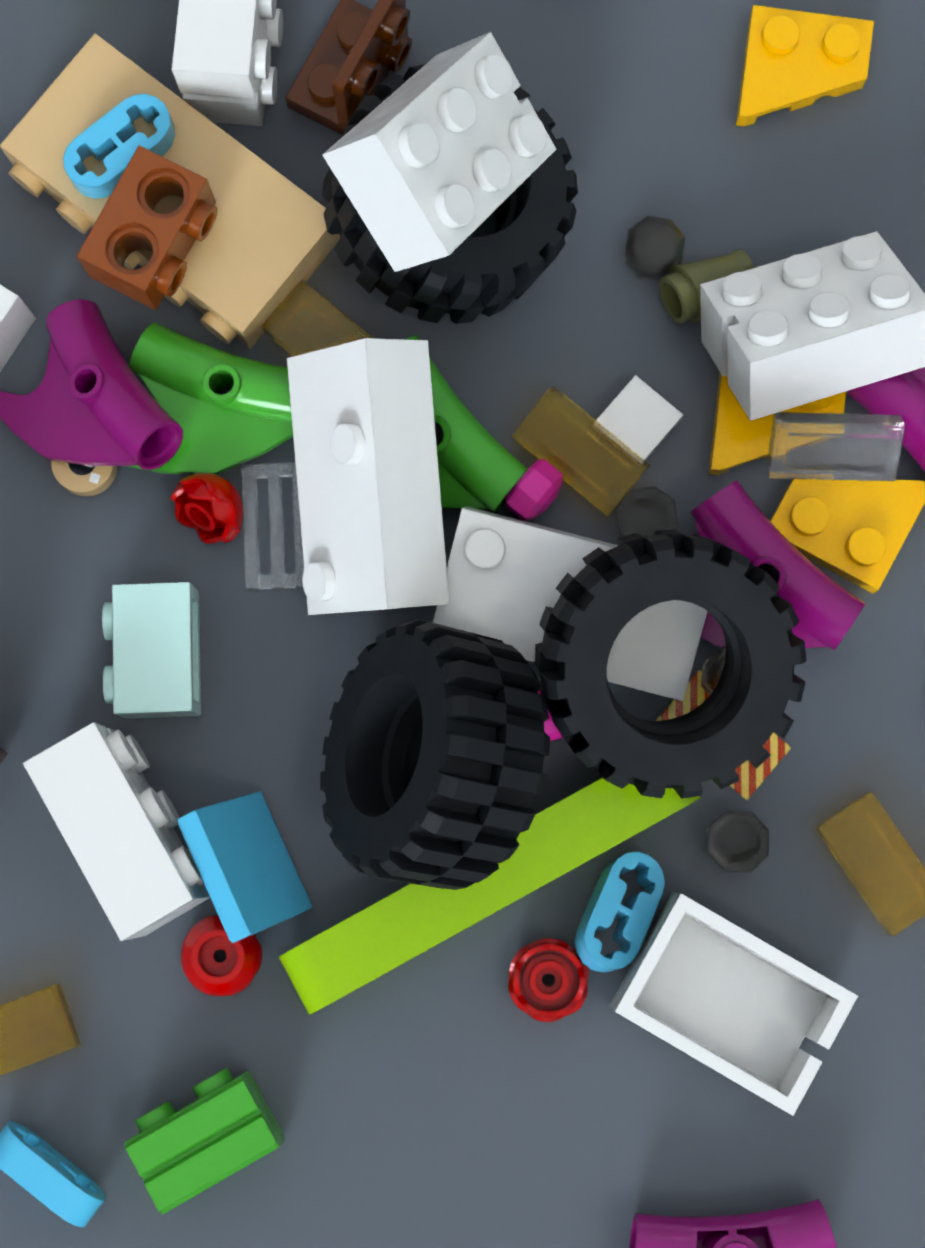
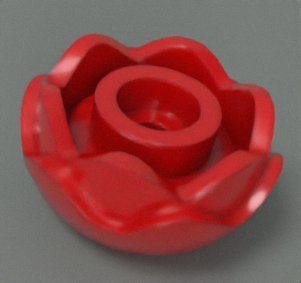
[170,473,244,544]
[180,915,263,996]
[508,938,589,1022]

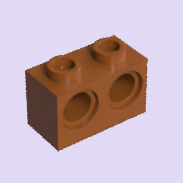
[76,145,217,310]

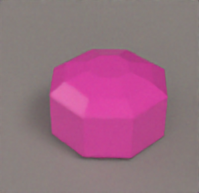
[504,458,563,522]

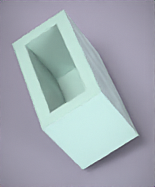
[102,582,201,719]

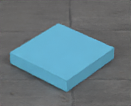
[177,791,313,944]

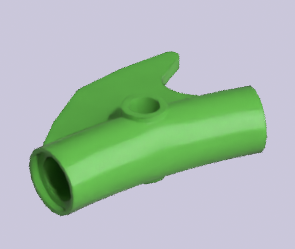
[126,322,293,475]
[405,335,528,513]

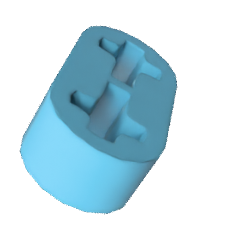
[63,94,175,199]
[574,852,665,973]
[0,1121,106,1228]

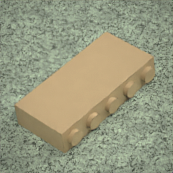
[0,33,341,350]

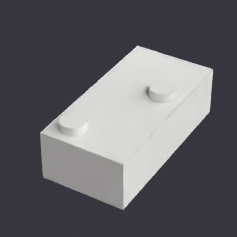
[287,338,450,615]
[433,506,708,701]

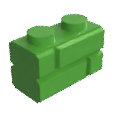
[124,1067,285,1215]

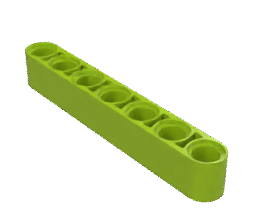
[279,777,701,1015]

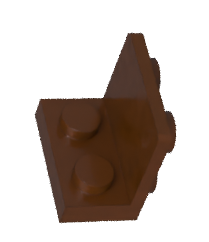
[285,0,412,135]

